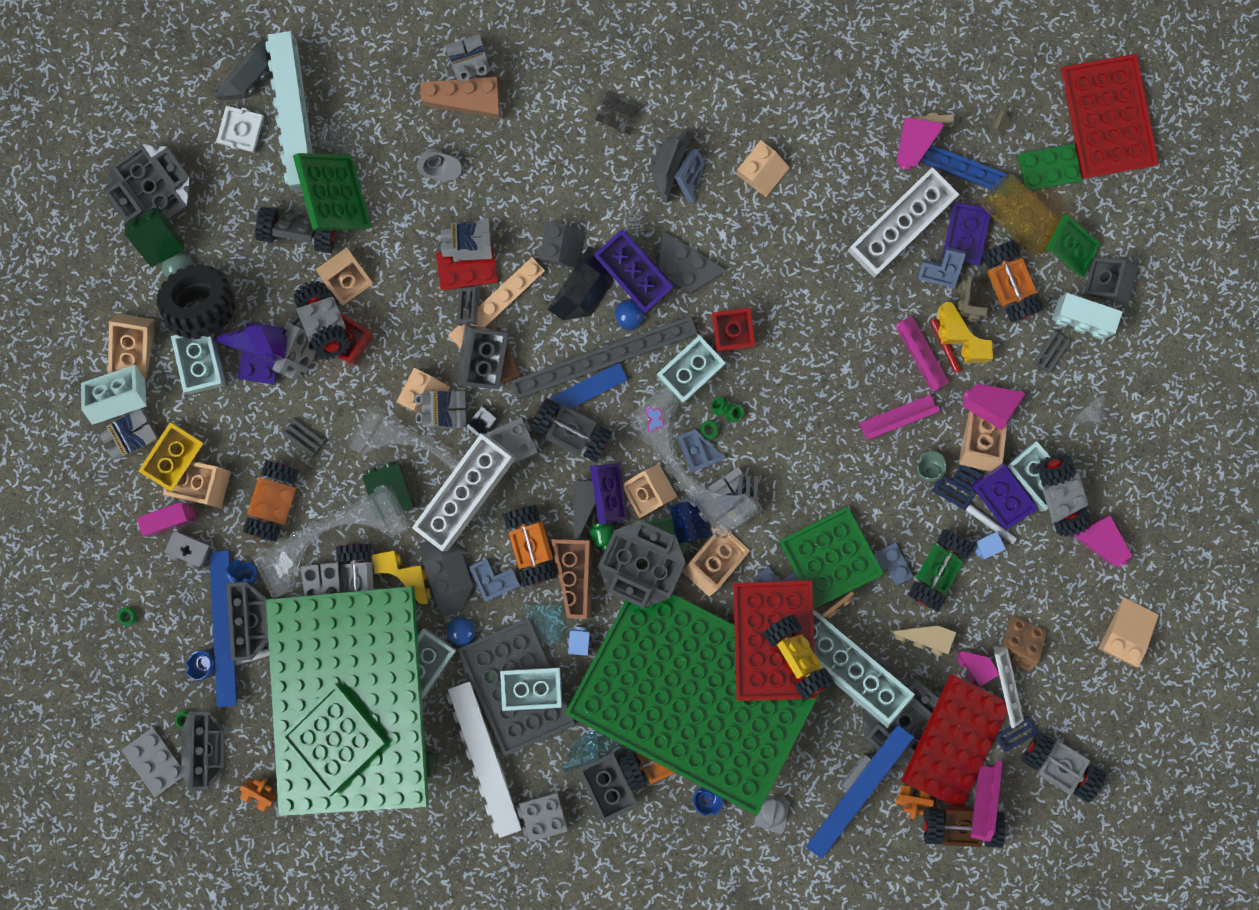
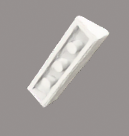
[995,647,1024,728]

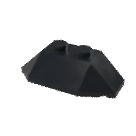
[547,246,612,320]

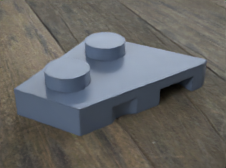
[674,149,705,203]
[677,429,726,473]

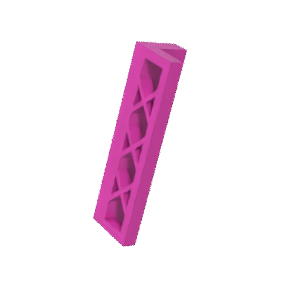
[895,316,949,392]
[859,395,940,441]
[970,760,1002,842]

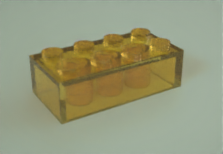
[980,174,1060,255]

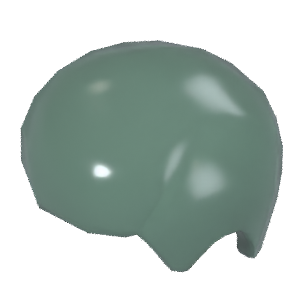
[161,253,193,278]
[917,451,947,482]

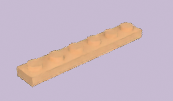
[448,257,545,348]

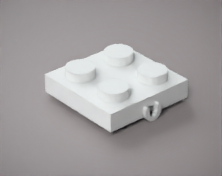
[216,106,264,153]

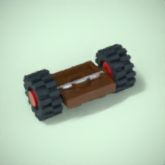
[923,807,1006,848]

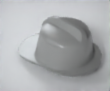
[417,148,462,181]
[755,796,788,834]

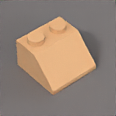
[736,140,790,197]
[316,247,373,306]
[397,368,450,413]
[623,464,677,519]

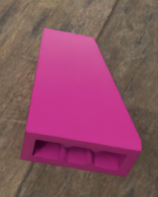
[896,117,943,170]
[962,384,1025,430]
[1074,516,1133,568]

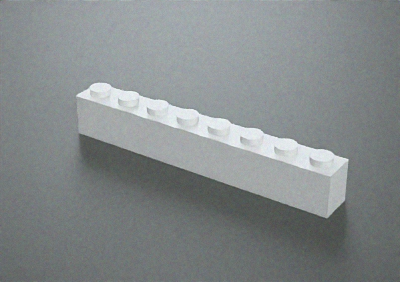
[446,681,522,838]

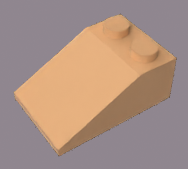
[108,313,154,380]
[959,411,1007,472]
[163,462,231,508]
[682,525,750,596]
[1098,597,1158,667]

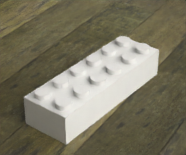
[848,167,959,278]
[412,434,517,552]

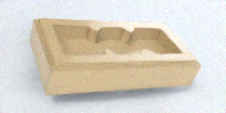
[914,113,954,126]

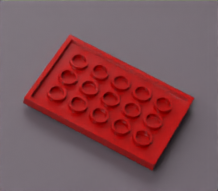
[1060,54,1159,180]
[733,580,816,701]
[901,674,1008,807]

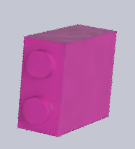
[136,502,196,537]

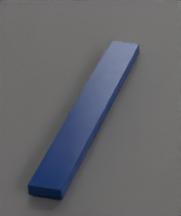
[209,550,238,707]
[806,724,914,859]

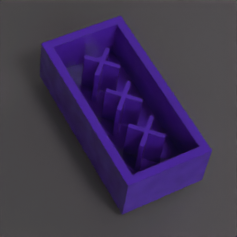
[594,228,675,313]

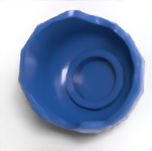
[615,300,644,331]
[226,559,258,585]
[446,617,476,648]
[186,650,215,681]
[692,787,723,816]

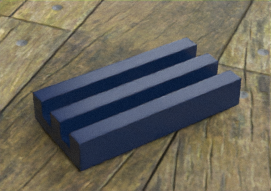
[952,465,984,494]
[932,476,975,510]
[996,716,1038,752]

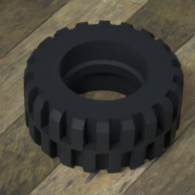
[156,264,236,339]

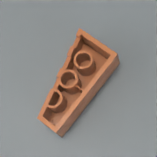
[420,77,501,120]
[551,539,593,619]

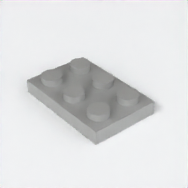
[121,727,183,797]

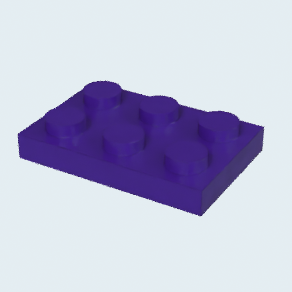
[941,201,992,266]
[237,322,285,385]
[590,463,628,524]
[972,463,1038,531]

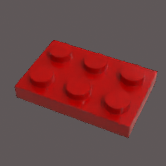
[436,245,498,291]

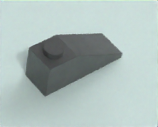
[573,481,596,540]

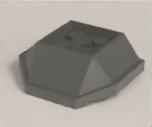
[104,144,191,222]
[598,520,686,608]
[862,679,939,764]

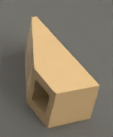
[891,625,956,656]

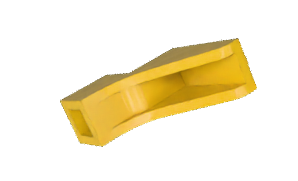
[937,302,993,363]
[371,551,432,604]

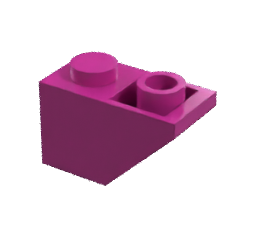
[956,651,999,687]

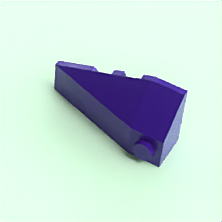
[213,325,287,362]

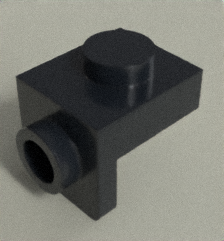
[466,404,499,437]

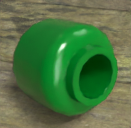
[590,522,615,550]

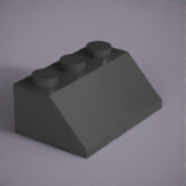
[456,325,508,390]
[578,752,638,823]

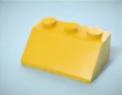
[138,422,204,492]

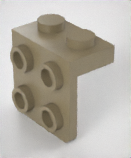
[955,275,988,324]

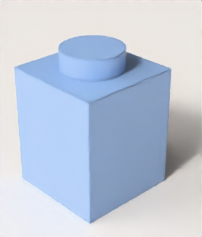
[973,532,1005,559]
[568,627,590,655]

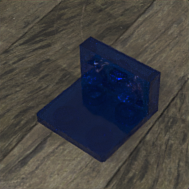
[669,499,712,544]

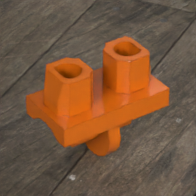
[239,777,278,812]
[895,785,934,820]

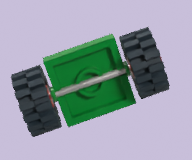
[908,529,975,612]

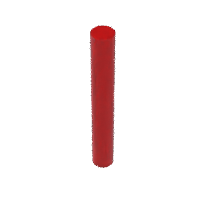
[930,319,961,373]

